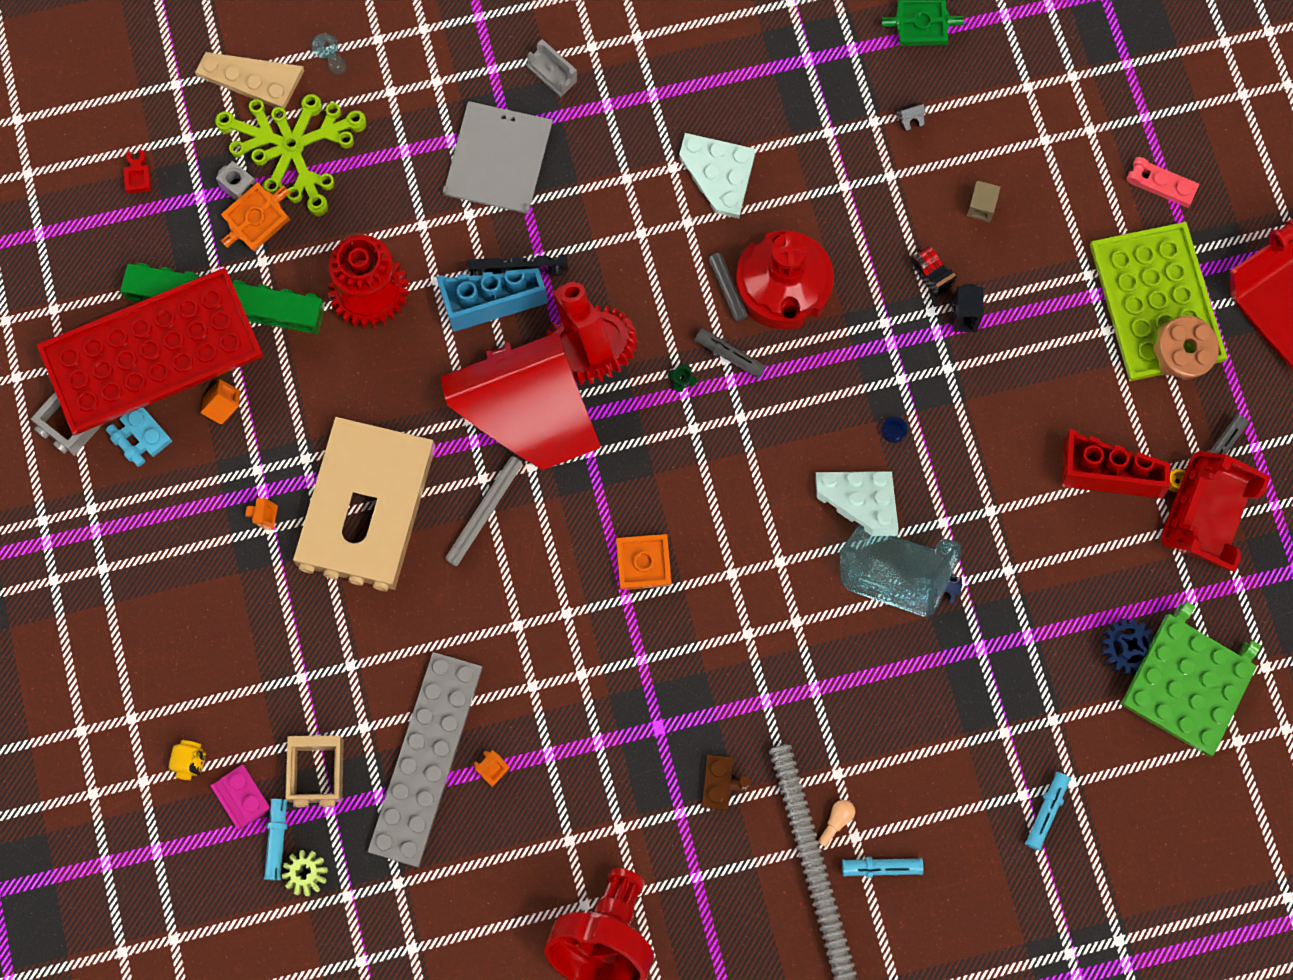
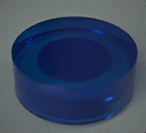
[882,417,908,443]

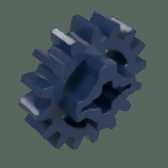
[1100,618,1154,675]

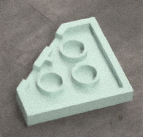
[679,133,756,219]
[815,472,898,536]

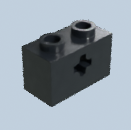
[951,284,984,332]

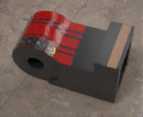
[911,247,957,297]

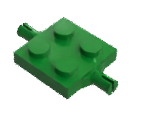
[881,0,964,46]

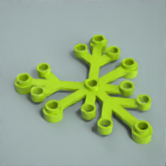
[215,94,367,216]

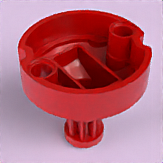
[736,230,834,330]
[544,868,654,980]

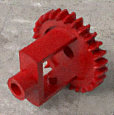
[546,281,638,385]

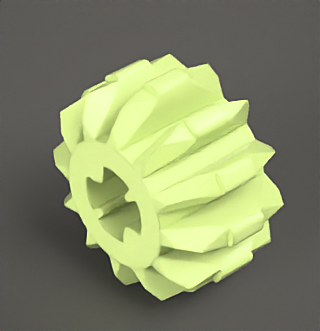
[282,850,328,896]

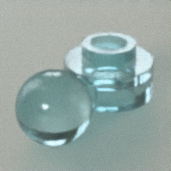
[312,33,347,75]

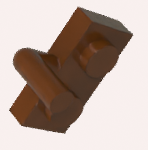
[702,755,750,811]

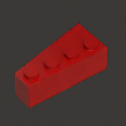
[1062,429,1170,499]

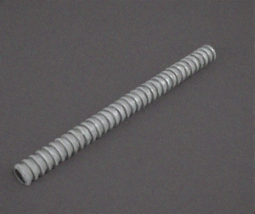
[769,744,859,980]

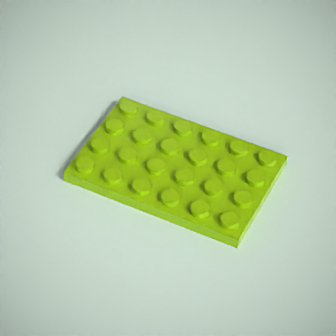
[1090,222,1228,382]

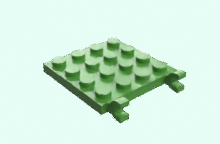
[1121,601,1261,757]

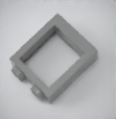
[31,392,103,456]

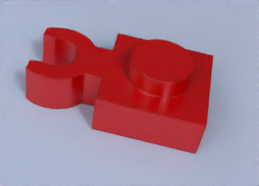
[124,150,151,194]

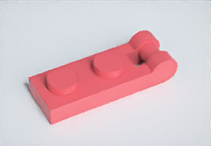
[1126,157,1199,208]

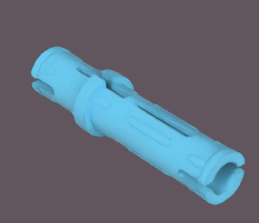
[1025,772,1071,851]
[264,799,288,881]
[842,857,923,878]

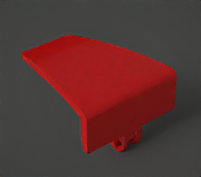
[1230,219,1293,369]
[441,333,601,470]

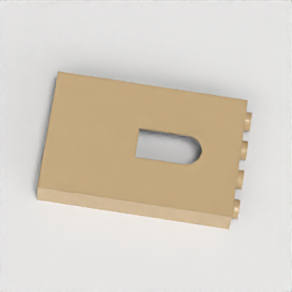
[293,417,436,592]

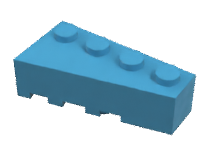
[436,268,548,332]

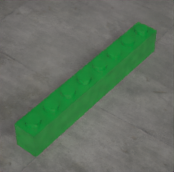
[120,263,325,335]

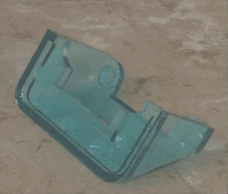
[840,524,961,617]

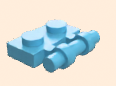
[106,408,172,467]

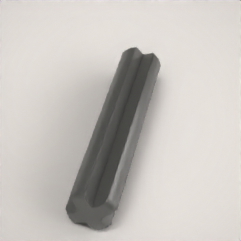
[709,253,747,322]

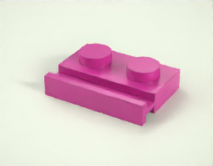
[210,764,270,830]

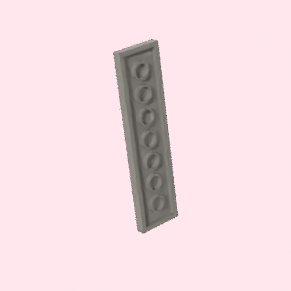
[368,652,483,868]

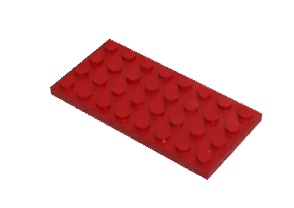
[37,267,264,436]

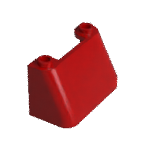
[1161,451,1271,572]

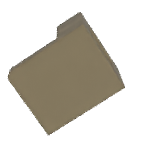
[967,181,1001,222]

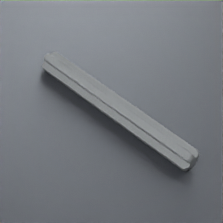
[446,456,522,566]

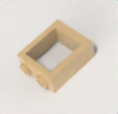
[286,736,344,808]

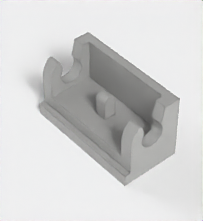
[526,39,577,97]

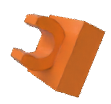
[245,498,278,530]
[474,750,510,787]

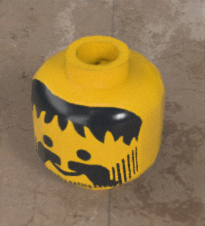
[169,740,206,781]

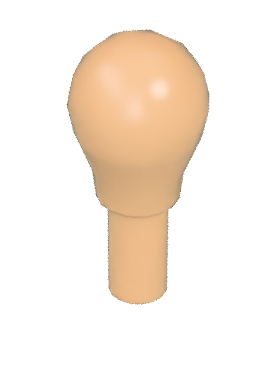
[818,800,855,847]

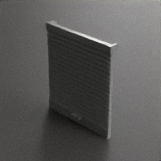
[443,101,553,214]

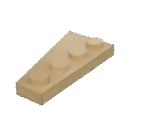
[195,52,304,110]

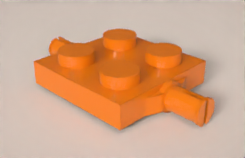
[221,182,291,251]

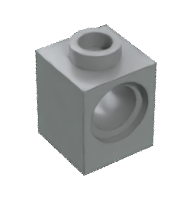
[216,161,256,200]

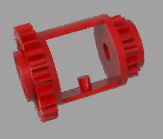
[328,234,409,329]

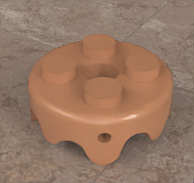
[1153,316,1219,380]

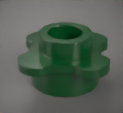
[668,364,697,392]

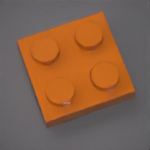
[616,534,672,590]

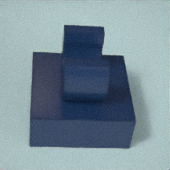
[934,572,963,603]

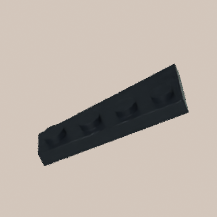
[468,254,568,276]

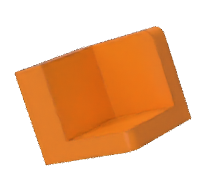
[200,379,241,424]

